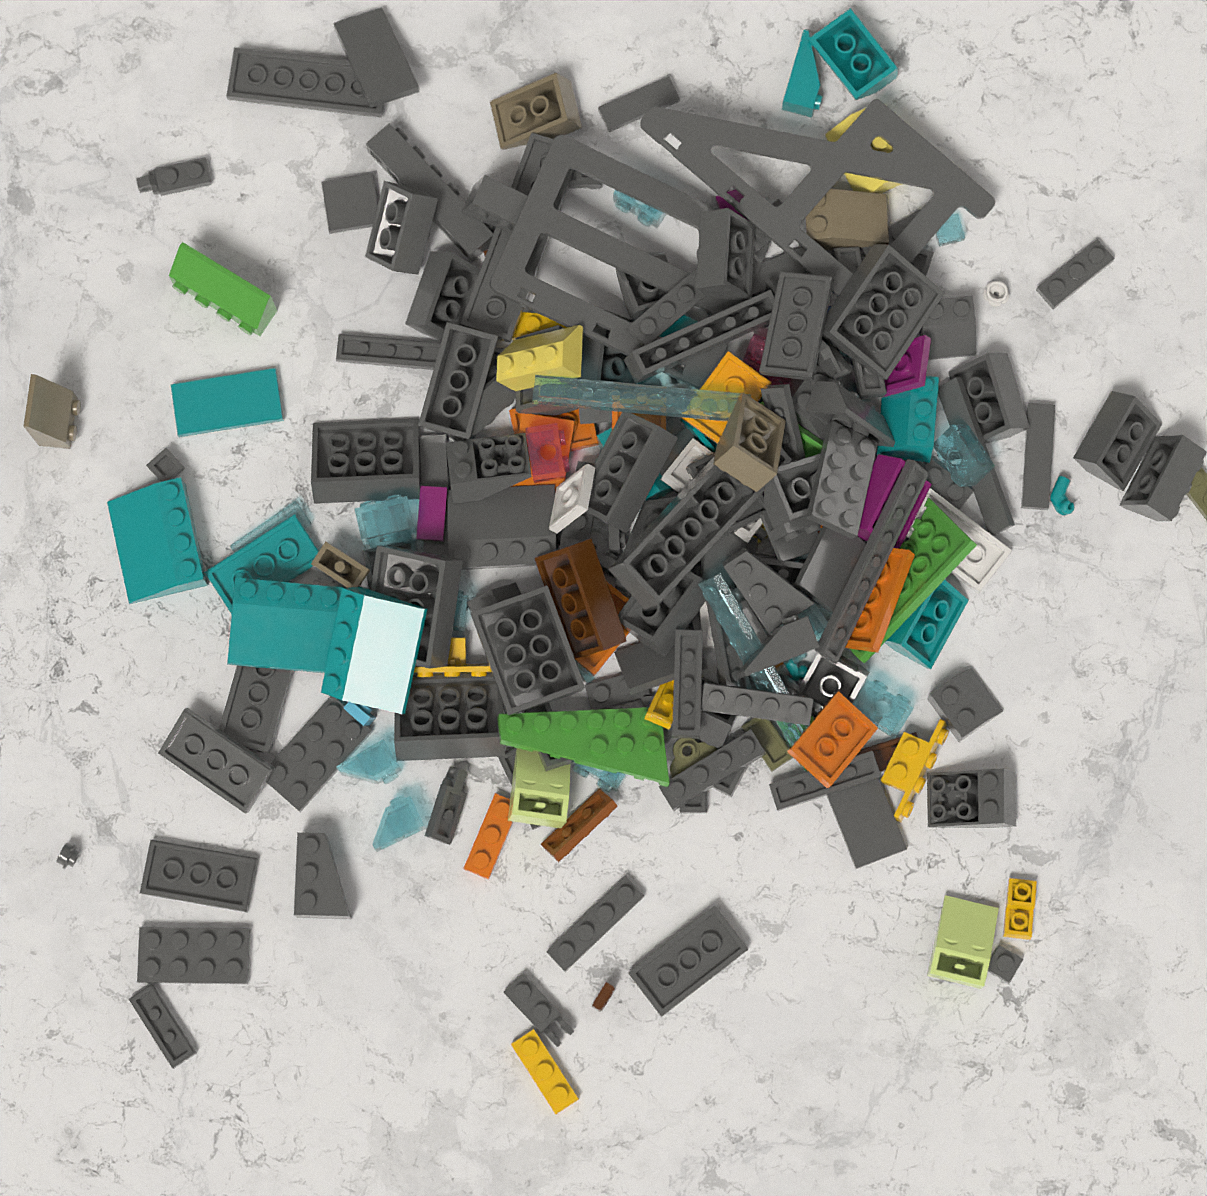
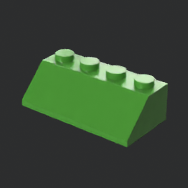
[169,242,277,336]

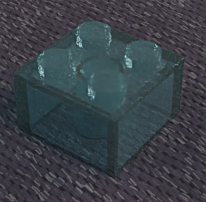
[354,495,417,550]

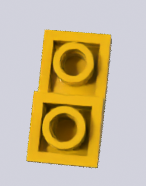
[1003,878,1037,940]

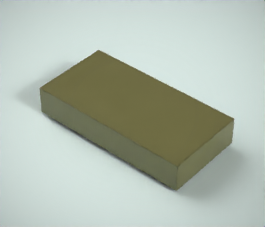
[741,718,793,772]

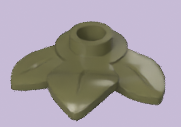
[670,738,718,778]

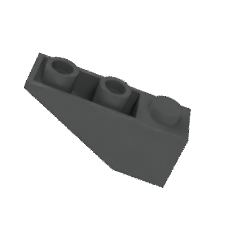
[449,364,516,441]

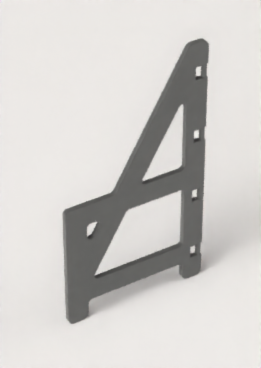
[640,99,995,297]

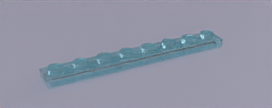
[533,375,751,421]
[698,573,808,772]

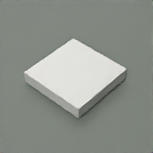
[549,464,595,533]

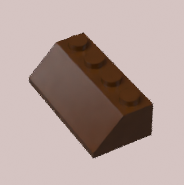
[534,539,627,659]

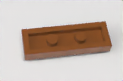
[540,788,618,863]

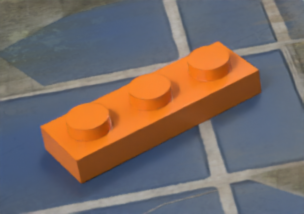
[463,793,513,880]

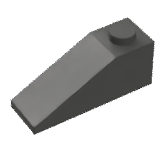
[737,614,819,678]

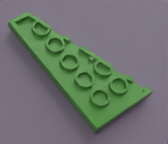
[850,497,977,664]
[498,707,669,787]

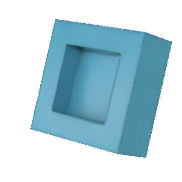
[344,702,376,726]

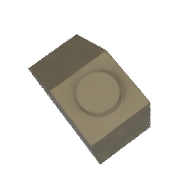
[311,541,370,588]

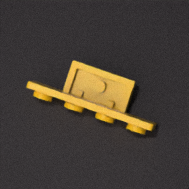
[414,637,492,677]
[881,719,949,823]

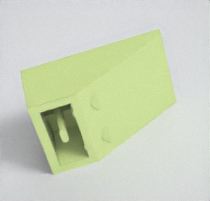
[508,748,570,828]
[927,895,999,989]

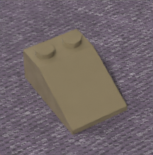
[490,73,582,150]
[806,189,889,250]
[23,374,80,449]
[714,393,786,492]

